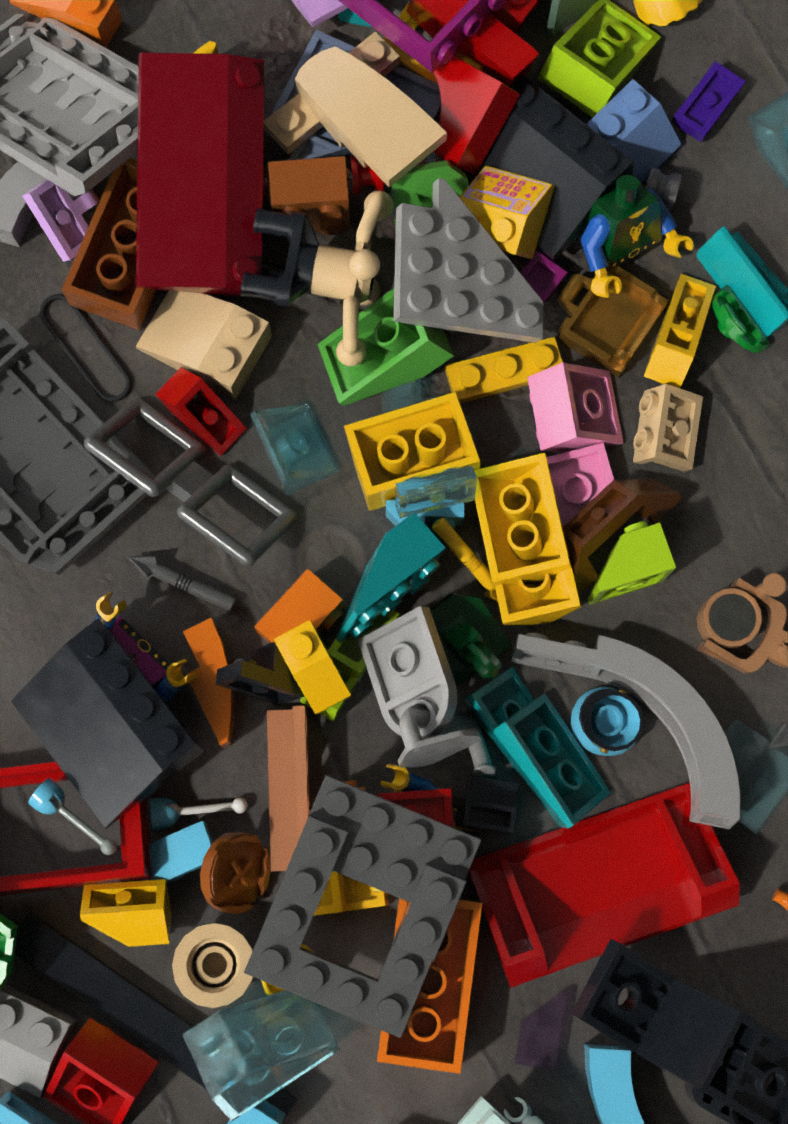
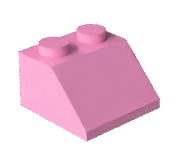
[527,363,623,453]

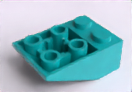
[336,512,446,643]

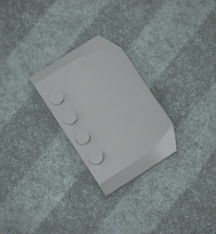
[0,14,139,196]

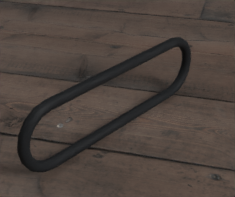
[40,294,131,402]

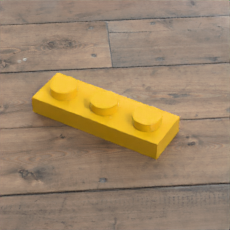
[445,336,563,404]

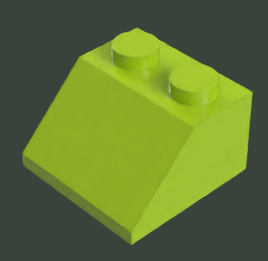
[588,521,676,605]

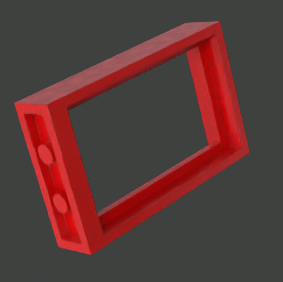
[0,762,152,896]

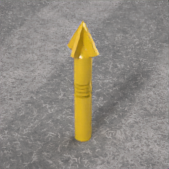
[432,518,498,602]

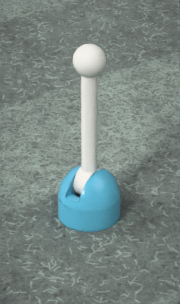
[150,797,248,830]

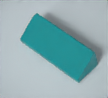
[696,226,788,339]

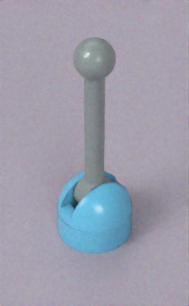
[28,778,117,855]

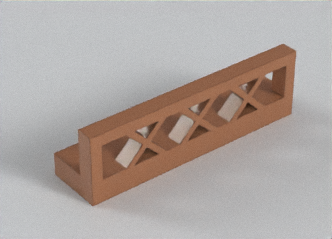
[267,706,310,872]

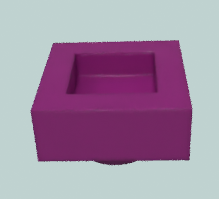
[520,251,567,306]

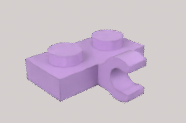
[22,179,100,262]

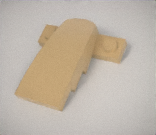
[264,32,447,187]

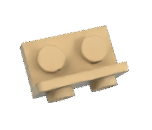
[633,384,703,472]

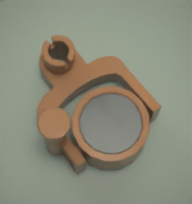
[696,573,788,674]

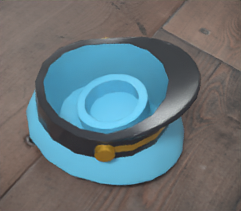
[571,687,644,756]

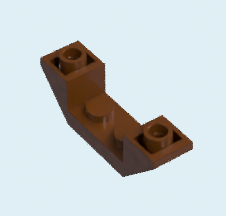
[563,479,682,595]

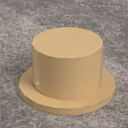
[172,923,253,1008]

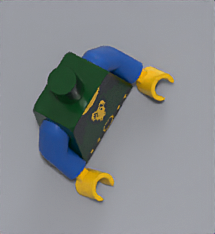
[581,175,694,298]

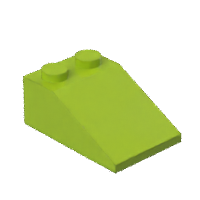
[537,0,661,117]

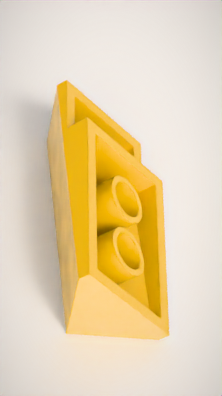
[469,453,581,625]

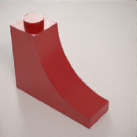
[433,56,520,176]

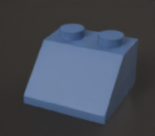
[586,79,681,185]

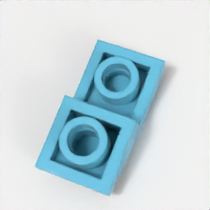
[142,821,213,884]

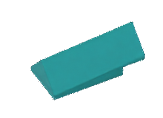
[462,667,611,829]

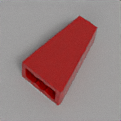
[406,0,539,87]

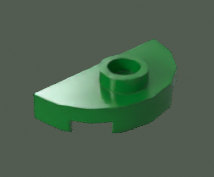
[712,285,770,353]

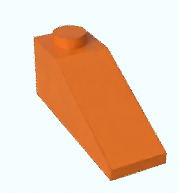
[9,0,123,48]

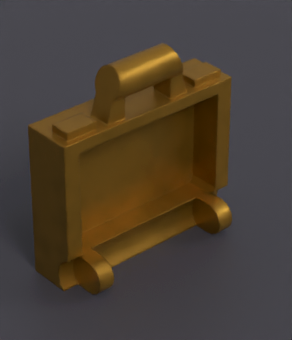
[557,266,669,378]

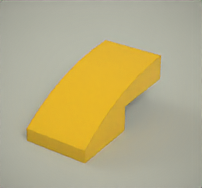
[313,871,389,916]

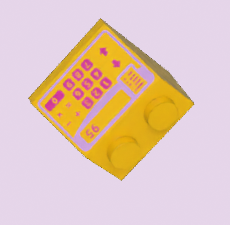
[459,165,555,259]

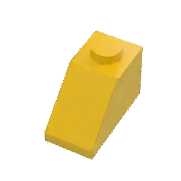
[274,620,352,715]
[80,879,172,947]

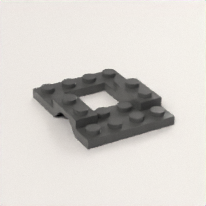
[244,774,481,1038]

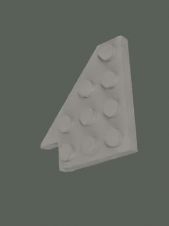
[393,178,543,343]

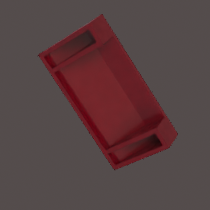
[136,52,264,297]

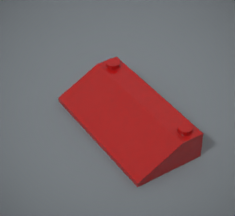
[468,782,740,988]

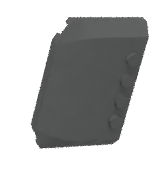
[0,317,155,575]

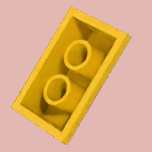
[344,392,480,511]

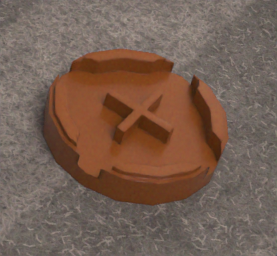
[200,830,271,915]

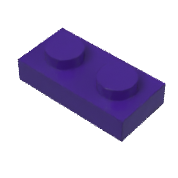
[671,61,746,143]

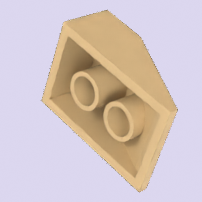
[136,290,272,400]

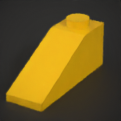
[643,273,716,388]

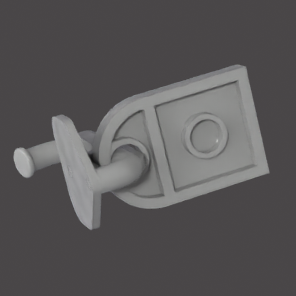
[358,606,496,778]

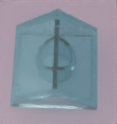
[250,404,339,496]

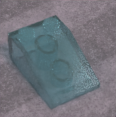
[182,990,340,1121]

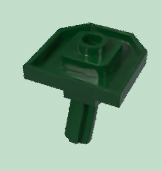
[430,593,512,687]

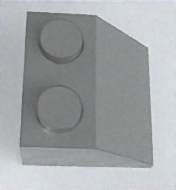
[0,985,79,1098]

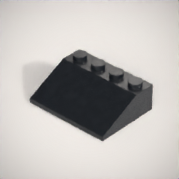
[461,75,633,261]
[11,618,204,829]

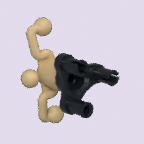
[241,190,394,367]

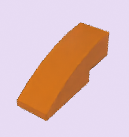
[183,618,234,749]

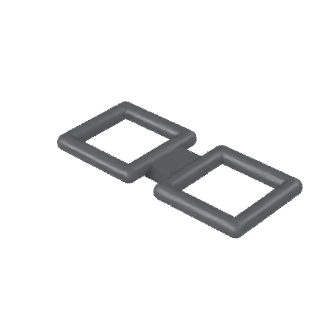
[84,398,298,566]

